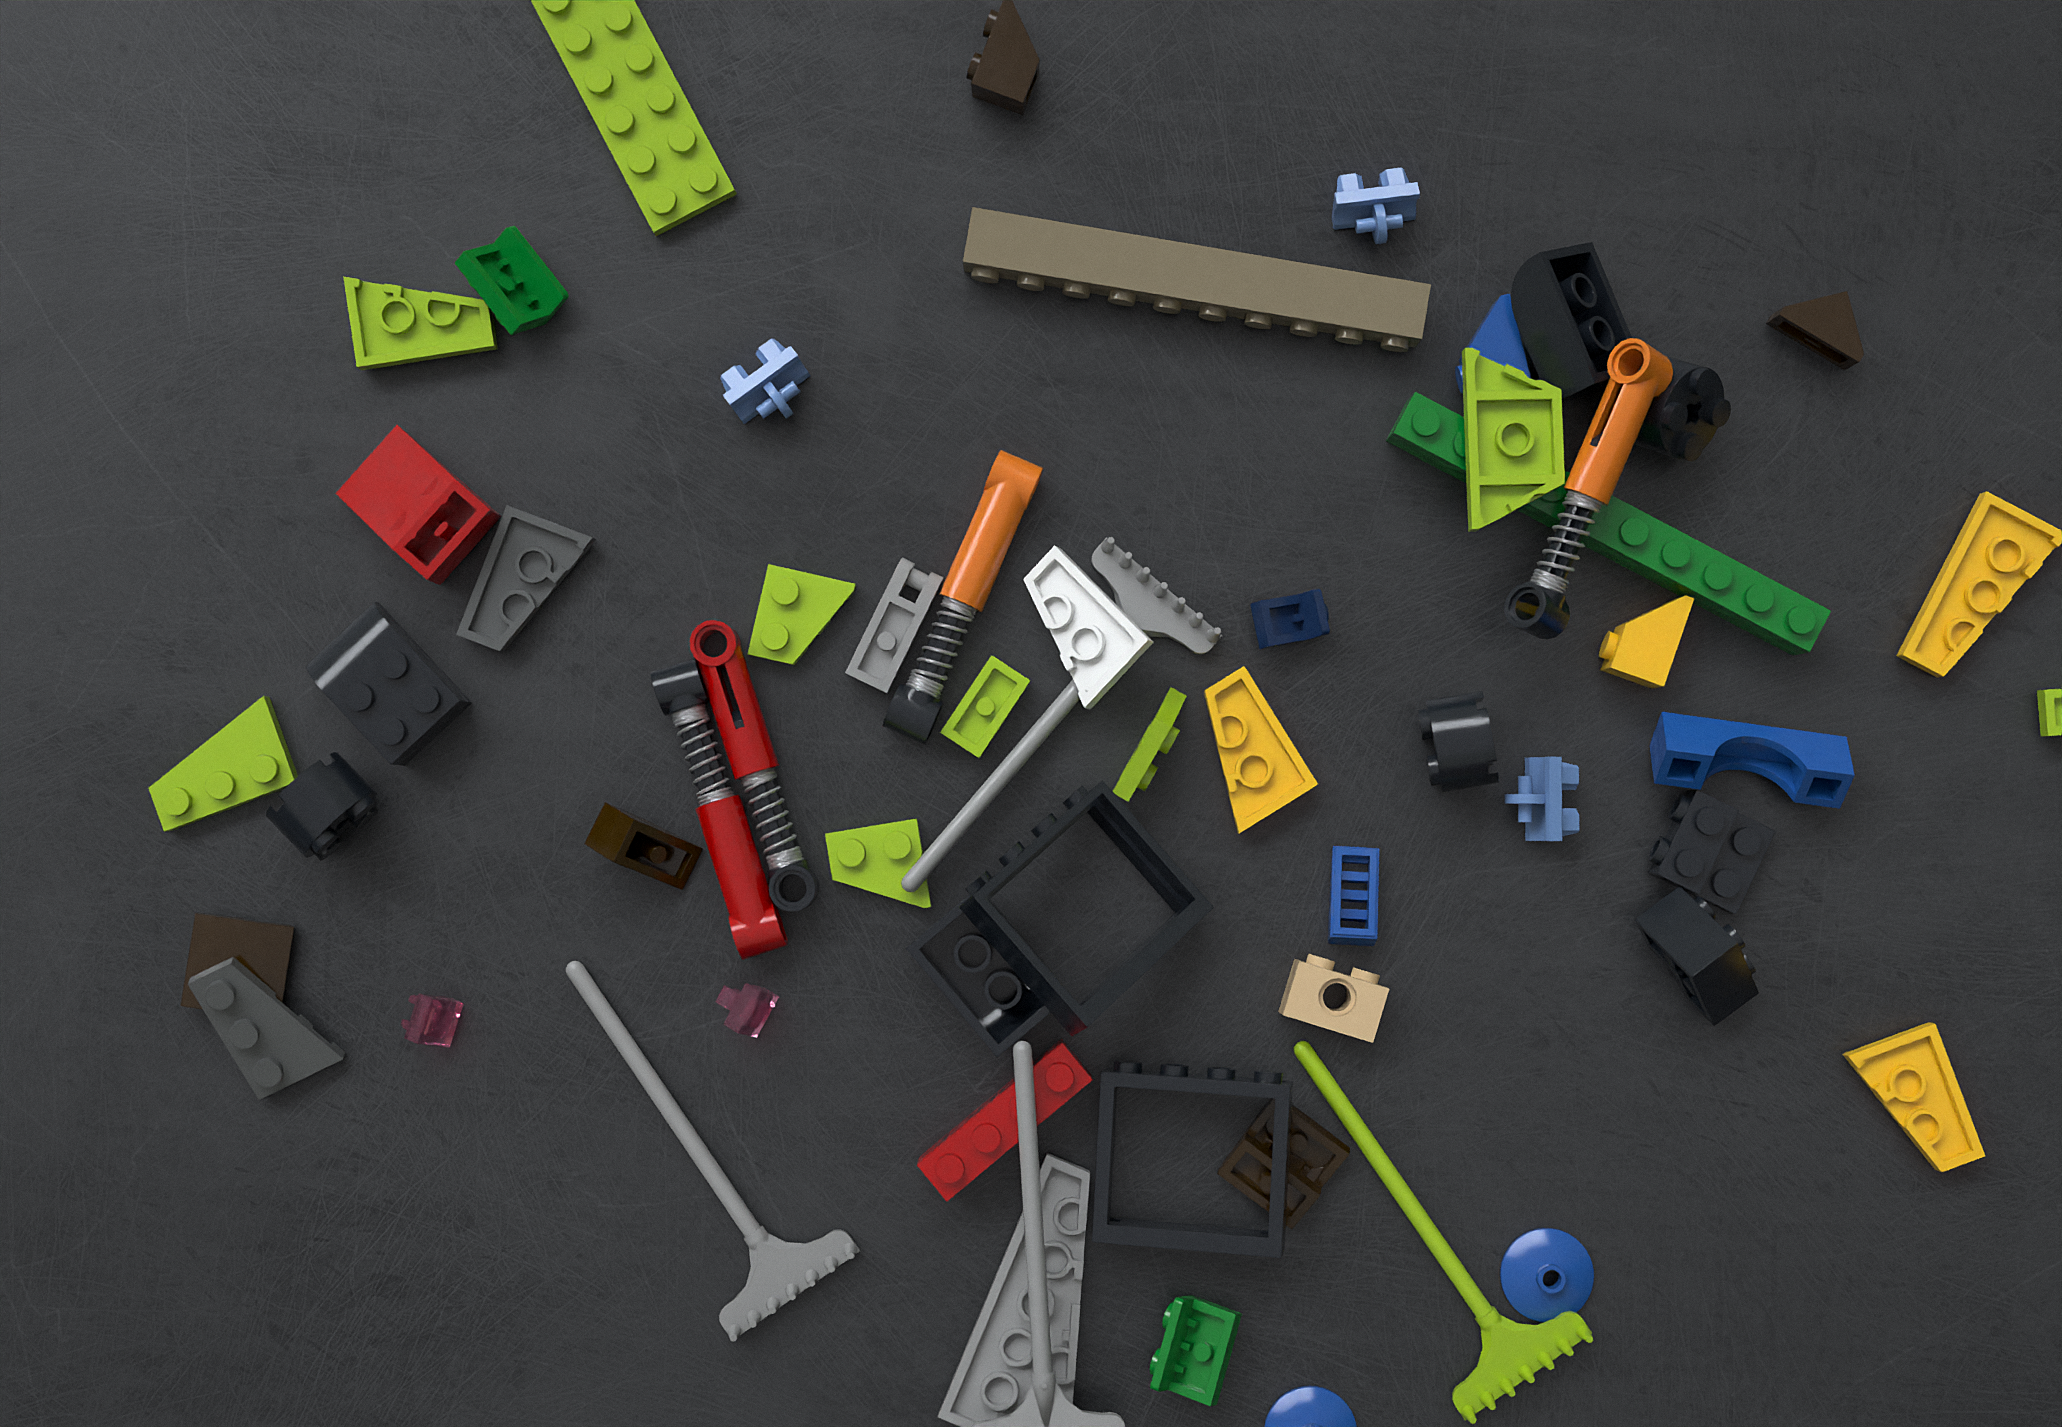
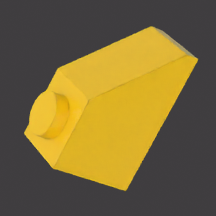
[1599,595,1694,689]

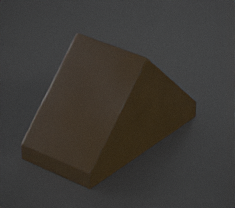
[1766,291,1864,370]

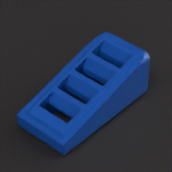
[1328,846,1379,946]

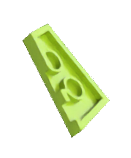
[343,276,498,370]
[148,696,298,832]

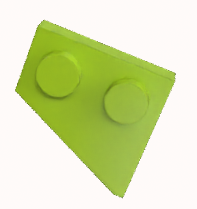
[748,564,856,665]
[1113,687,1187,802]
[825,819,932,908]

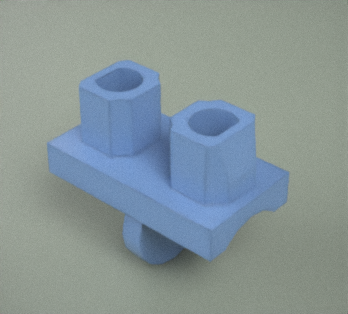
[1332,167,1420,244]
[720,338,811,424]
[1505,757,1579,841]

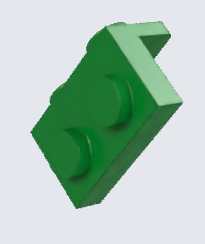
[455,226,569,335]
[1150,1295,1242,1406]

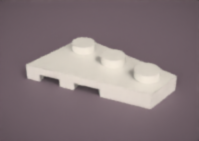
[1023,545,1153,709]

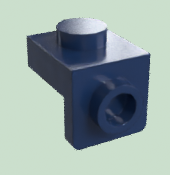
[1250,589,1330,649]

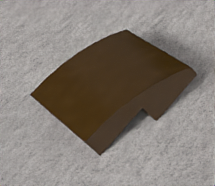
[180,912,294,1010]
[1217,1098,1350,1229]

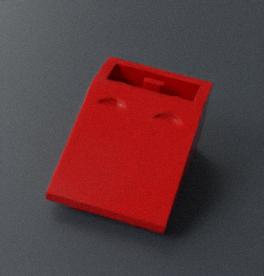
[335,425,502,585]

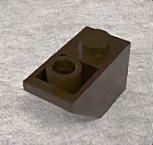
[966,0,1040,115]

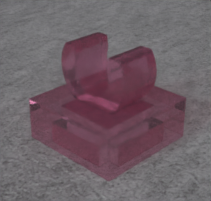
[715,983,779,1037]
[401,993,464,1048]

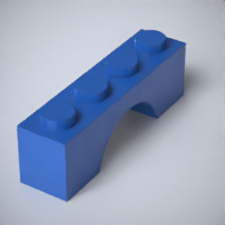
[1649,712,1855,809]

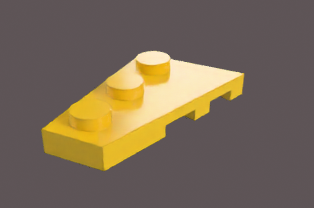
[1842,1022,1985,1172]

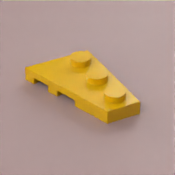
[1204,666,1318,834]

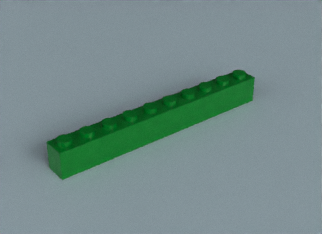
[1386,392,1831,656]

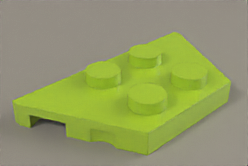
[1462,348,1565,532]

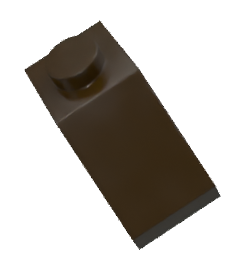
[584,802,703,890]

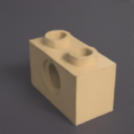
[1278,954,1389,1043]

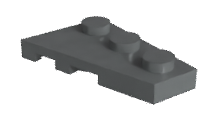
[456,505,596,652]
[188,957,345,1100]

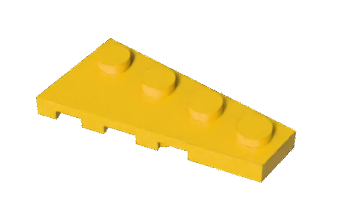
[1896,491,2062,678]

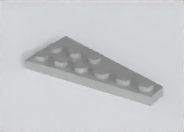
[938,1153,1090,1427]

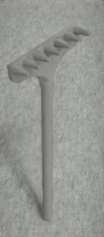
[901,537,1222,892]
[566,961,860,1341]
[971,1041,1125,1427]

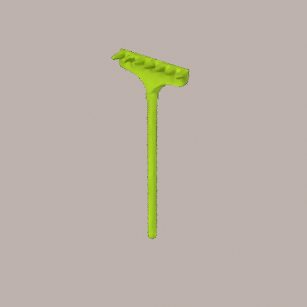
[1294,1041,1593,1424]

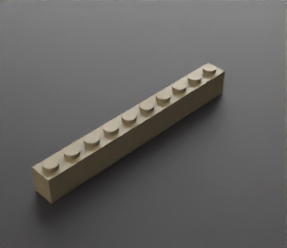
[963,207,1431,352]

